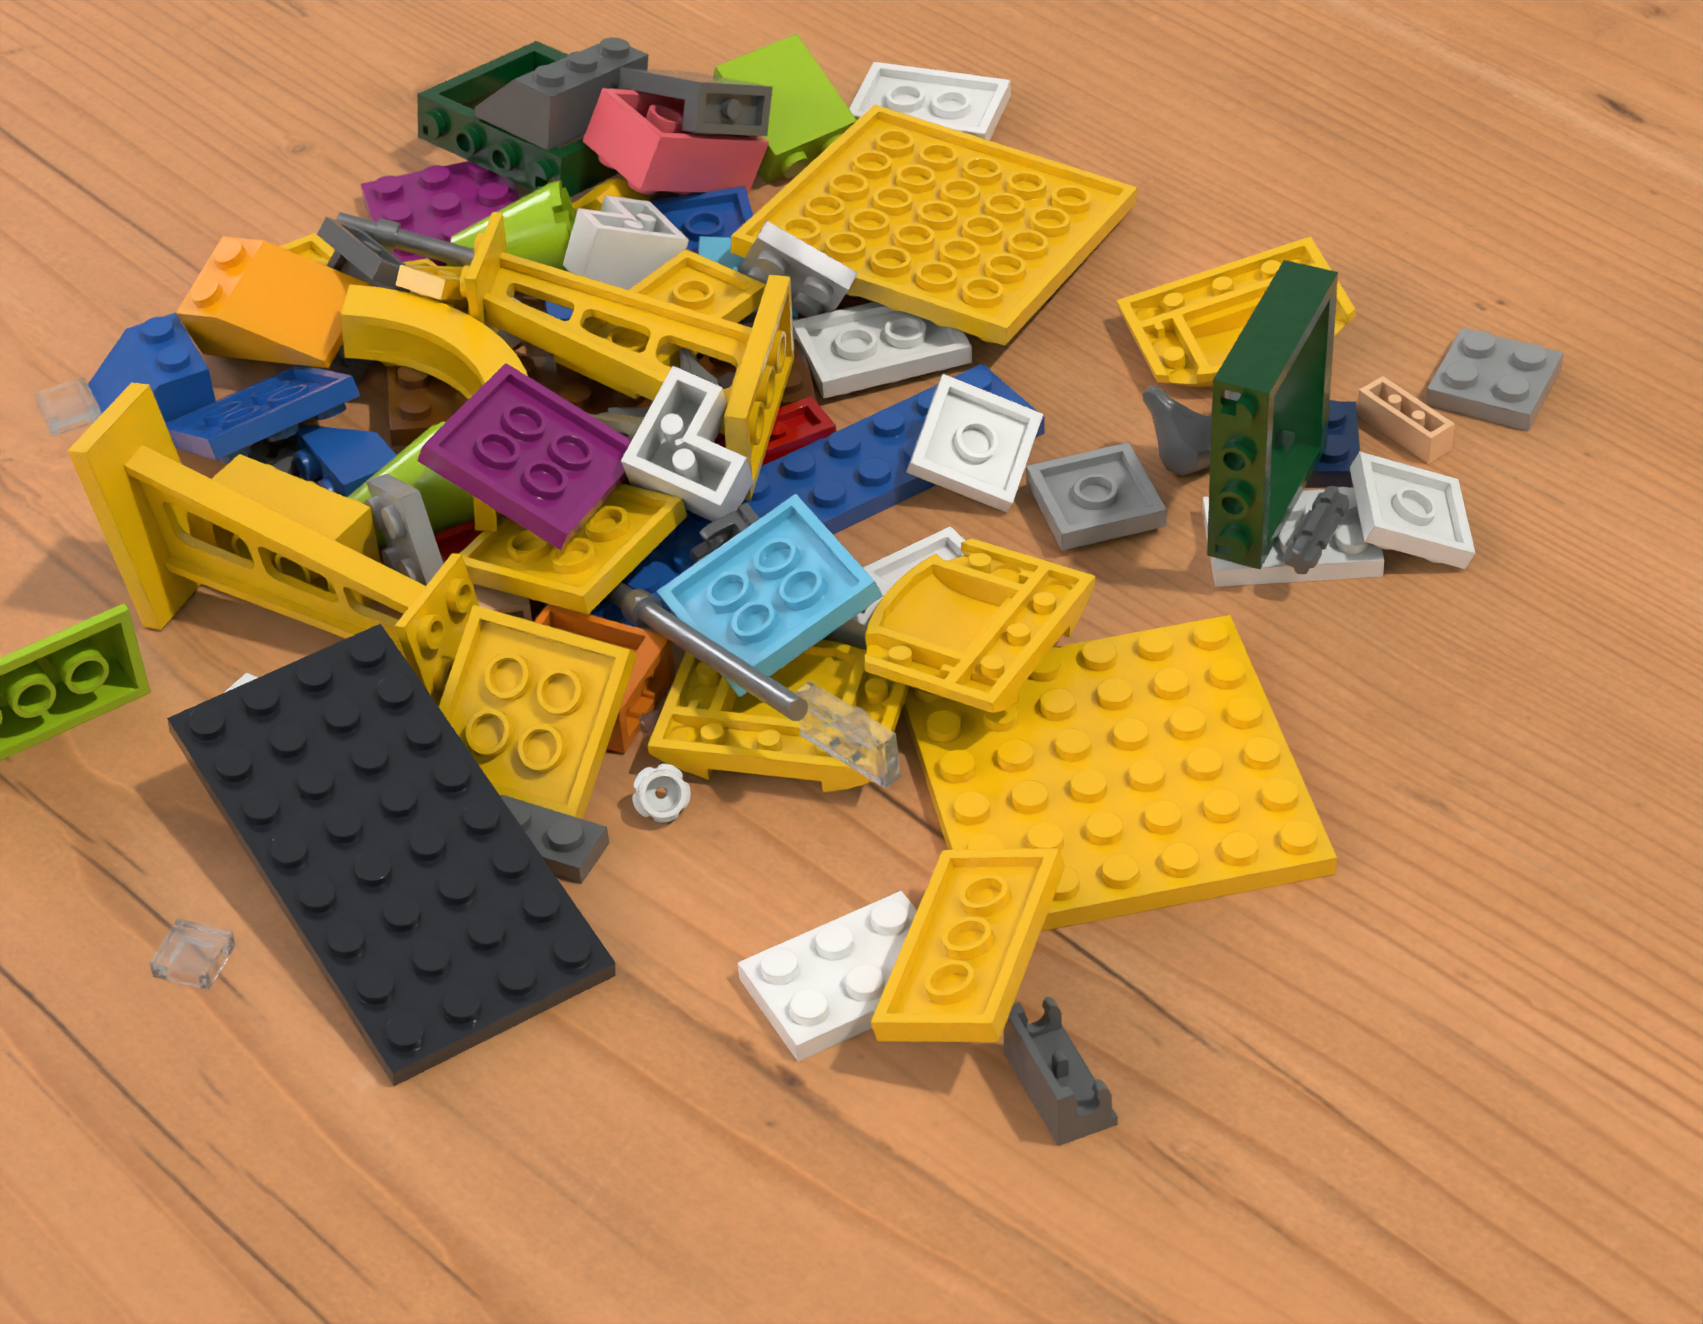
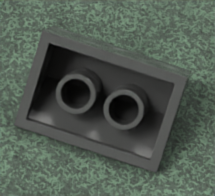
[475,38,649,151]

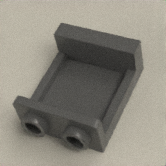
[618,67,773,136]
[310,216,411,383]

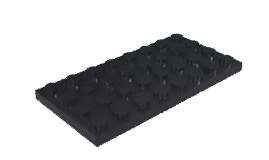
[167,623,616,1086]

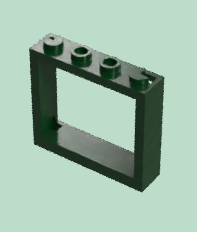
[417,41,619,197]
[1207,260,1338,569]

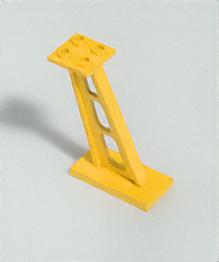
[460,212,794,501]
[67,383,480,707]

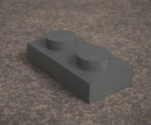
[501,795,609,884]

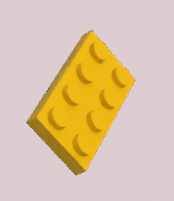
[554,249,766,399]
[870,848,1065,1042]

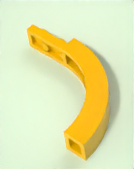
[341,284,528,531]

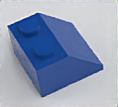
[87,313,216,423]

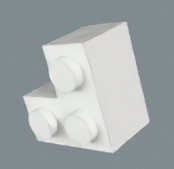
[563,195,689,290]
[621,366,754,522]

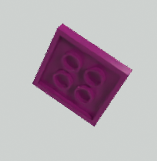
[361,161,520,266]
[417,363,632,550]

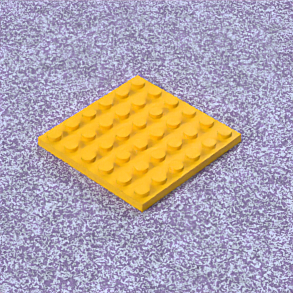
[731,105,1138,346]
[902,615,1337,931]

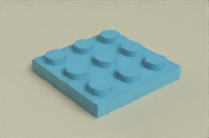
[656,494,883,697]

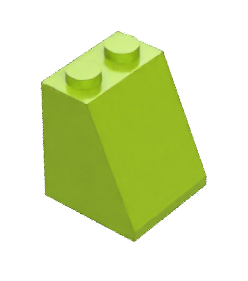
[713,33,857,183]

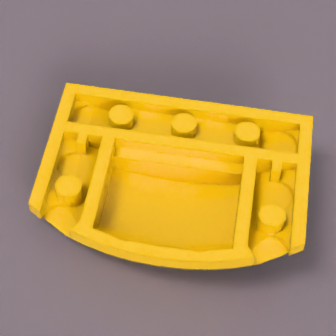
[1117,236,1356,387]
[864,538,1096,713]
[648,640,909,792]

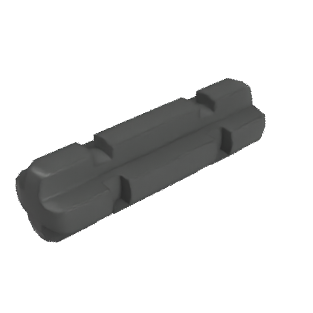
[1284,486,1350,574]

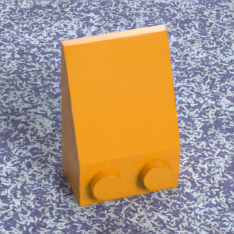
[176,237,371,368]

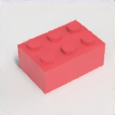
[583,88,769,196]

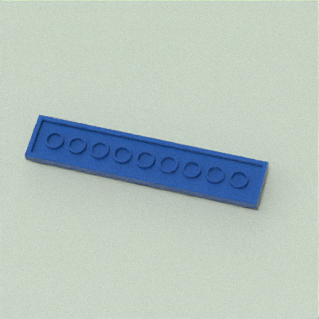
[542,364,1045,628]

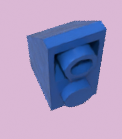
[294,425,397,497]

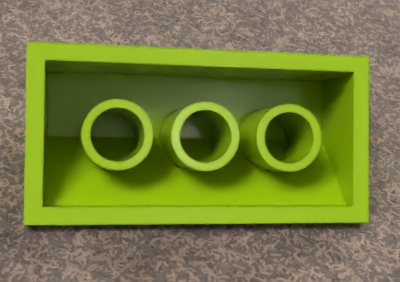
[0,603,151,761]

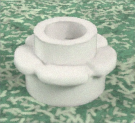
[632,764,691,823]

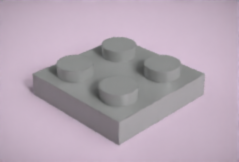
[738,221,858,317]
[1426,328,1563,431]
[1026,442,1167,551]
[365,473,443,586]

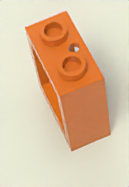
[534,604,675,754]

